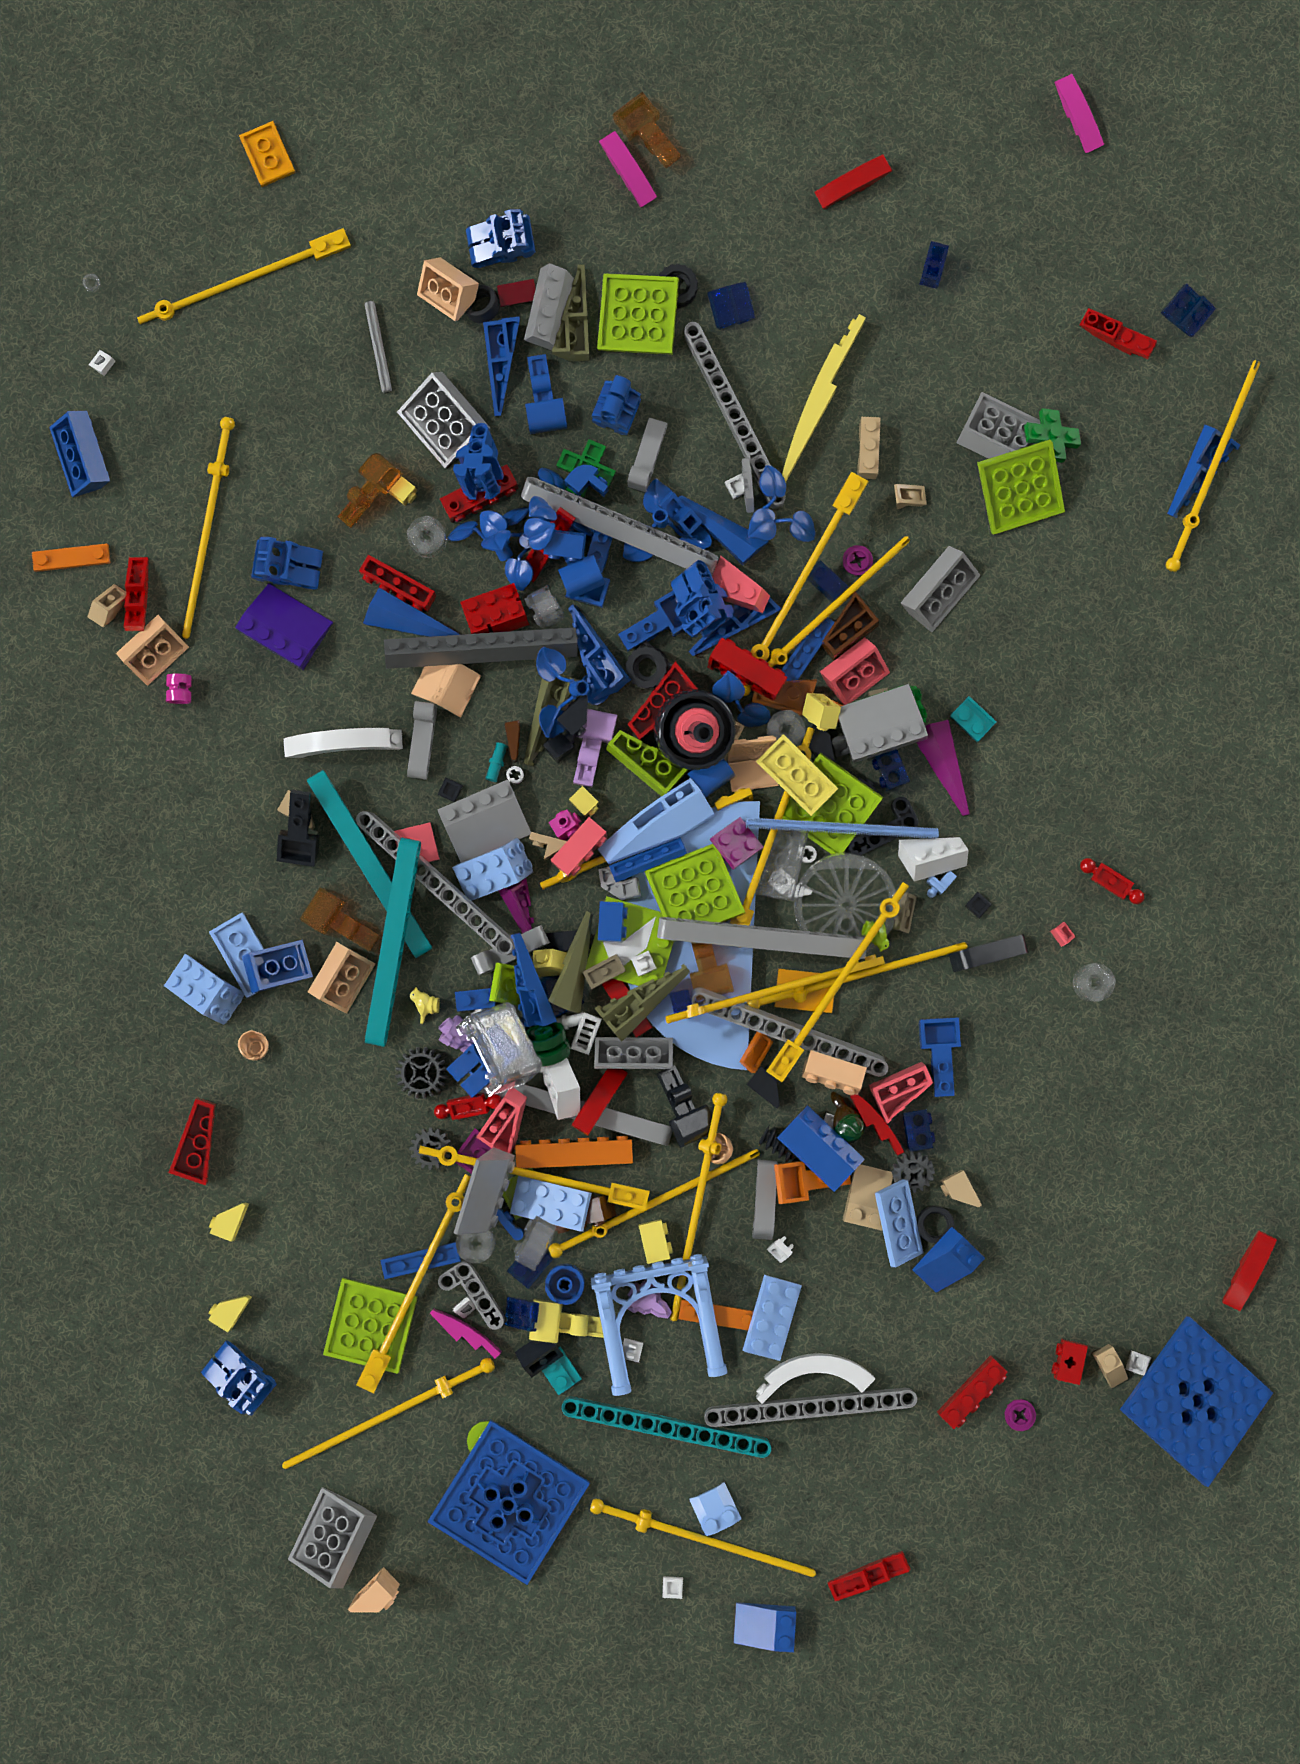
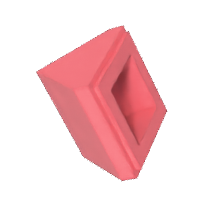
[1050,922,1075,947]

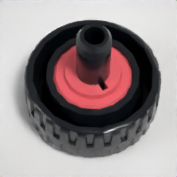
[654,689,736,770]

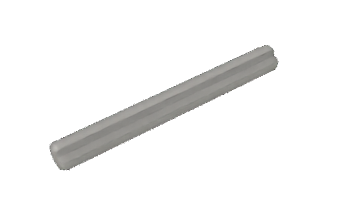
[365,301,392,393]

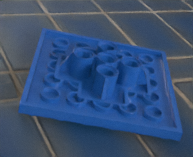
[1120,1317,1273,1487]
[428,1420,590,1585]

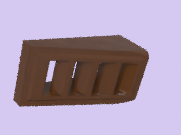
[504,720,521,763]

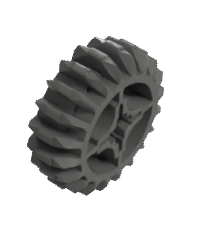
[395,1047,447,1099]

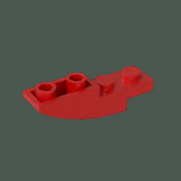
[1080,308,1157,360]

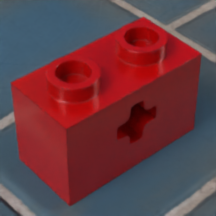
[1052,1339,1088,1385]

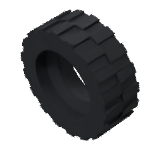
[659,263,698,309]
[626,646,670,689]

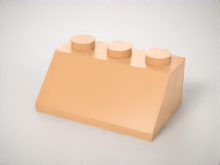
[417,257,479,321]
[116,615,189,686]
[308,942,375,1014]
[802,1050,867,1095]
[348,1567,400,1612]

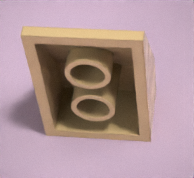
[843,1164,893,1231]

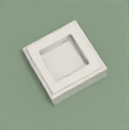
[725,473,744,500]
[1125,1350,1151,1376]
[663,1576,683,1599]

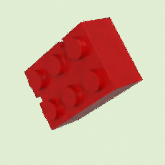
[460,583,529,634]

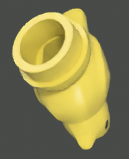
[410,987,440,1024]

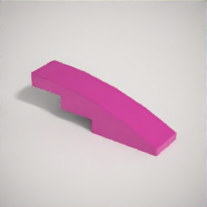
[1054,74,1104,153]
[599,131,657,207]
[430,1308,502,1359]

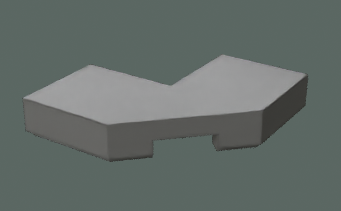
[742,458,754,513]
[598,866,641,901]

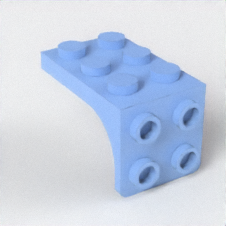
[452,838,533,901]
[164,954,244,1025]

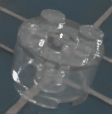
[407,516,447,558]
[525,585,566,629]
[766,710,805,747]
[1073,963,1116,1002]
[456,1229,496,1263]

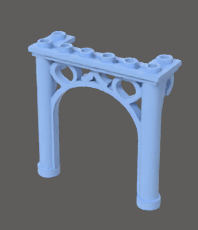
[591,1254,727,1396]

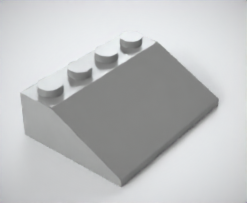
[397,372,490,468]
[956,392,1040,459]
[838,684,928,763]
[438,780,531,863]
[454,1147,515,1235]
[288,1487,377,1588]

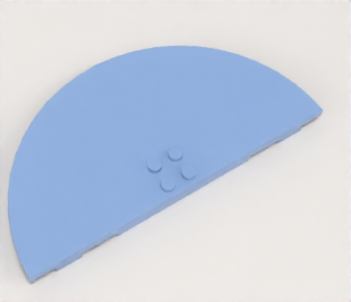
[625,801,760,1070]

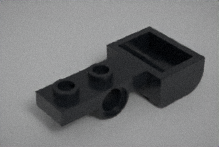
[277,790,320,867]
[657,1065,712,1148]

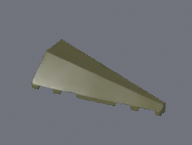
[552,265,589,362]
[524,674,580,766]
[548,911,593,1013]
[595,964,690,1042]

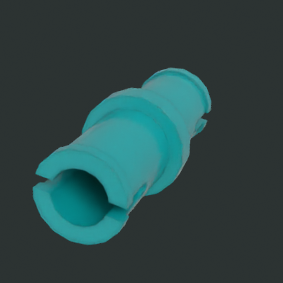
[485,742,508,782]

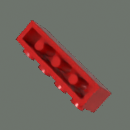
[440,464,519,523]
[359,555,437,612]
[937,1356,1008,1429]

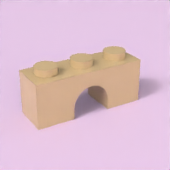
[857,417,880,479]

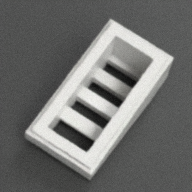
[570,1012,602,1055]

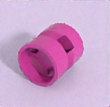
[166,674,192,704]

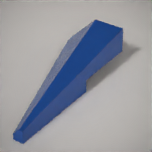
[483,317,520,417]
[1167,425,1240,518]
[678,495,769,566]
[363,588,460,637]
[689,597,781,656]
[568,605,631,700]
[511,933,557,1027]

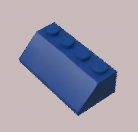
[49,411,110,497]
[777,1105,865,1192]

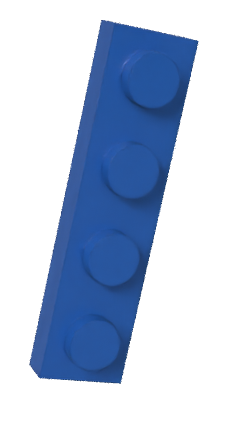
[781,617,835,681]
[609,837,687,882]
[380,1242,461,1279]

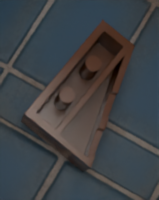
[822,592,879,661]
[549,1195,617,1234]

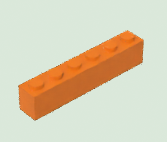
[515,1136,633,1168]

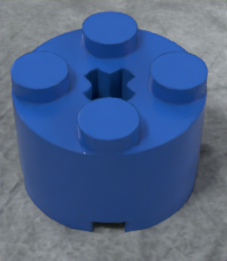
[545,1263,585,1305]

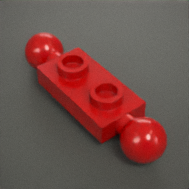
[1080,858,1144,904]
[434,1093,502,1120]

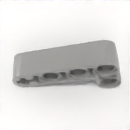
[628,418,668,492]
[407,701,437,780]
[471,925,550,976]
[752,1160,778,1240]
[438,1261,505,1330]

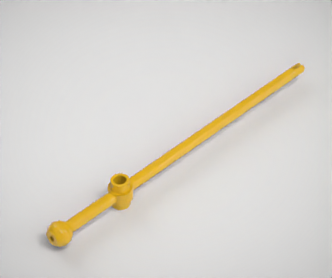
[1166,360,1260,572]
[182,417,235,639]
[744,536,910,696]
[746,942,968,1009]
[670,1093,727,1321]
[548,1149,760,1258]
[282,1358,495,1469]
[590,1499,816,1577]

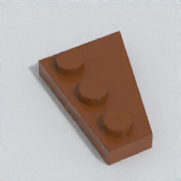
[752,679,817,716]

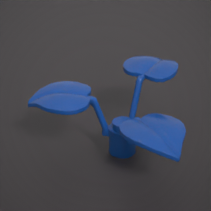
[748,465,815,542]
[529,468,594,537]
[623,478,712,562]
[447,508,529,561]
[480,510,555,591]
[536,647,609,738]
[712,671,772,727]

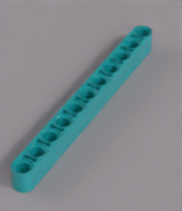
[306,770,433,958]
[365,838,421,1047]
[562,1396,771,1458]

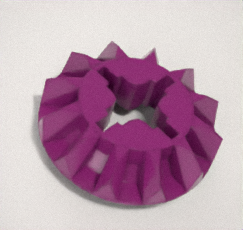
[842,545,873,576]
[1004,1399,1036,1431]

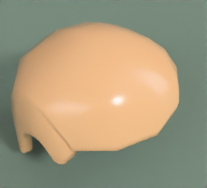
[238,1030,269,1061]
[707,1133,733,1164]

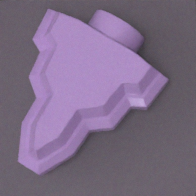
[439,1015,475,1053]
[627,1279,672,1318]

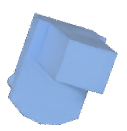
[926,871,957,898]

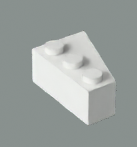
[898,837,968,882]
[538,1058,580,1120]

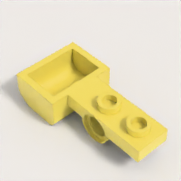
[529,1299,604,1343]

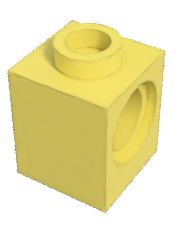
[386,473,417,506]
[569,786,599,817]

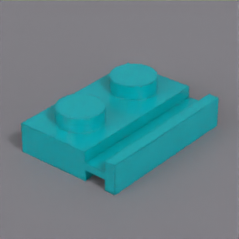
[949,696,997,742]
[542,1346,582,1395]

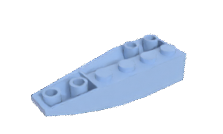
[598,778,715,864]

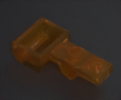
[613,92,681,168]
[337,453,403,528]
[300,887,380,952]
[689,942,734,1001]

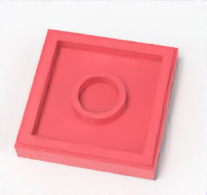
[394,822,440,862]

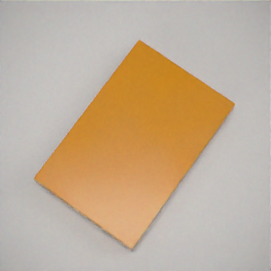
[239,121,296,187]
[774,969,834,1013]

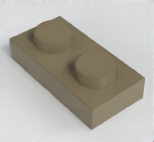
[893,892,917,933]
[583,954,626,989]

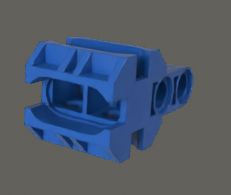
[466,209,535,268]
[592,375,641,435]
[453,423,504,500]
[251,537,323,589]
[671,560,734,637]
[447,1024,523,1098]
[201,1340,277,1416]

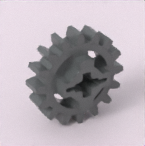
[409,1127,451,1170]
[892,1151,935,1193]

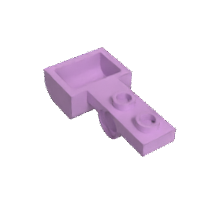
[573,709,617,788]

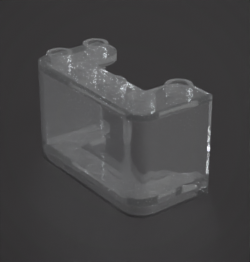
[456,1002,542,1097]

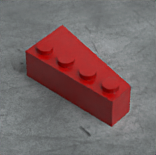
[707,638,787,701]
[628,661,697,741]
[169,1097,216,1185]

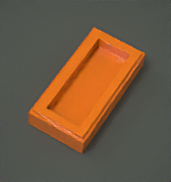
[739,1032,773,1073]

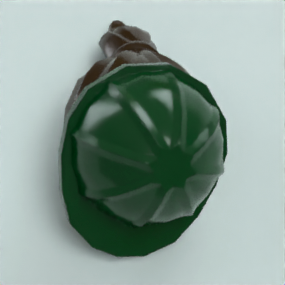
[831,1091,864,1144]

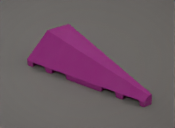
[916,720,969,816]
[498,878,534,934]

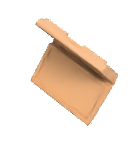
[411,664,481,718]
[727,735,778,792]

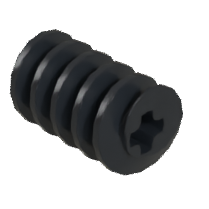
[758,1124,796,1163]

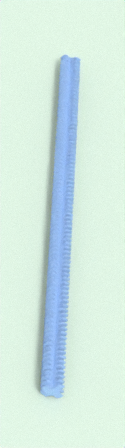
[746,817,939,839]

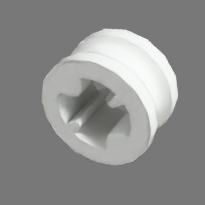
[506,766,524,784]
[799,846,817,863]

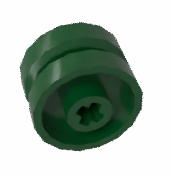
[523,1022,571,1067]

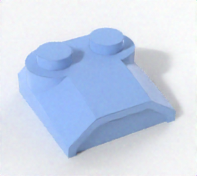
[689,1482,741,1536]

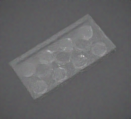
[755,828,809,901]

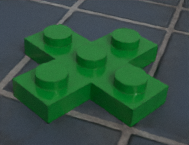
[1024,408,1081,463]
[556,439,616,498]

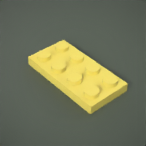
[756,734,838,816]

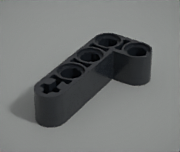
[848,796,918,857]
[948,934,1029,973]

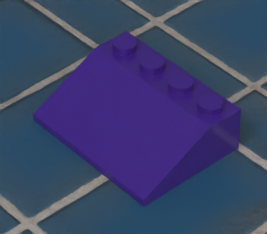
[235,583,333,670]

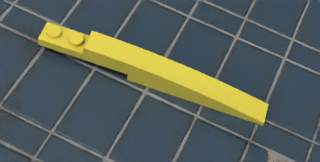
[782,314,866,482]

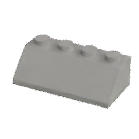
[524,263,574,350]
[901,546,980,632]
[594,1037,673,1069]

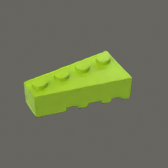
[606,730,689,797]

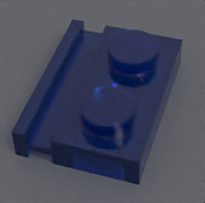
[507,1241,553,1289]
[504,1297,539,1332]

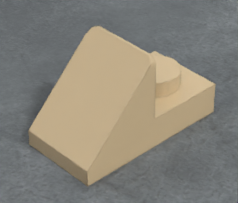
[894,484,927,509]
[529,832,567,861]

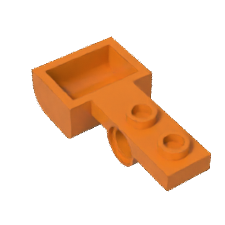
[774,1161,851,1204]

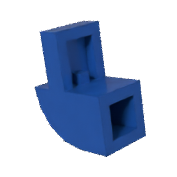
[564,465,608,497]
[658,491,702,535]

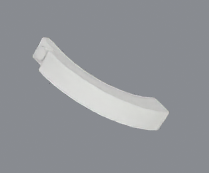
[284,728,403,758]
[756,1353,875,1404]

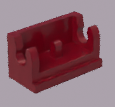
[497,279,536,307]

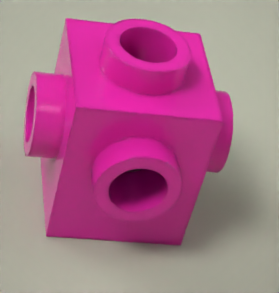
[548,810,581,841]

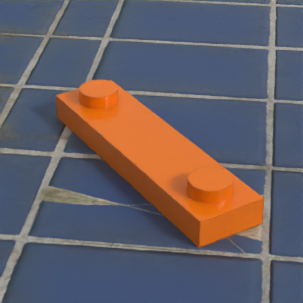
[32,543,110,572]
[678,1299,754,1330]

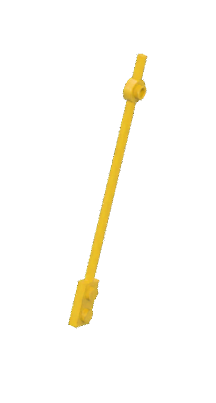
[137,228,351,324]
[751,472,869,661]
[730,727,815,948]
[540,787,753,889]
[766,882,909,1082]
[666,954,885,1024]
[419,1146,650,1210]
[356,1174,471,1393]

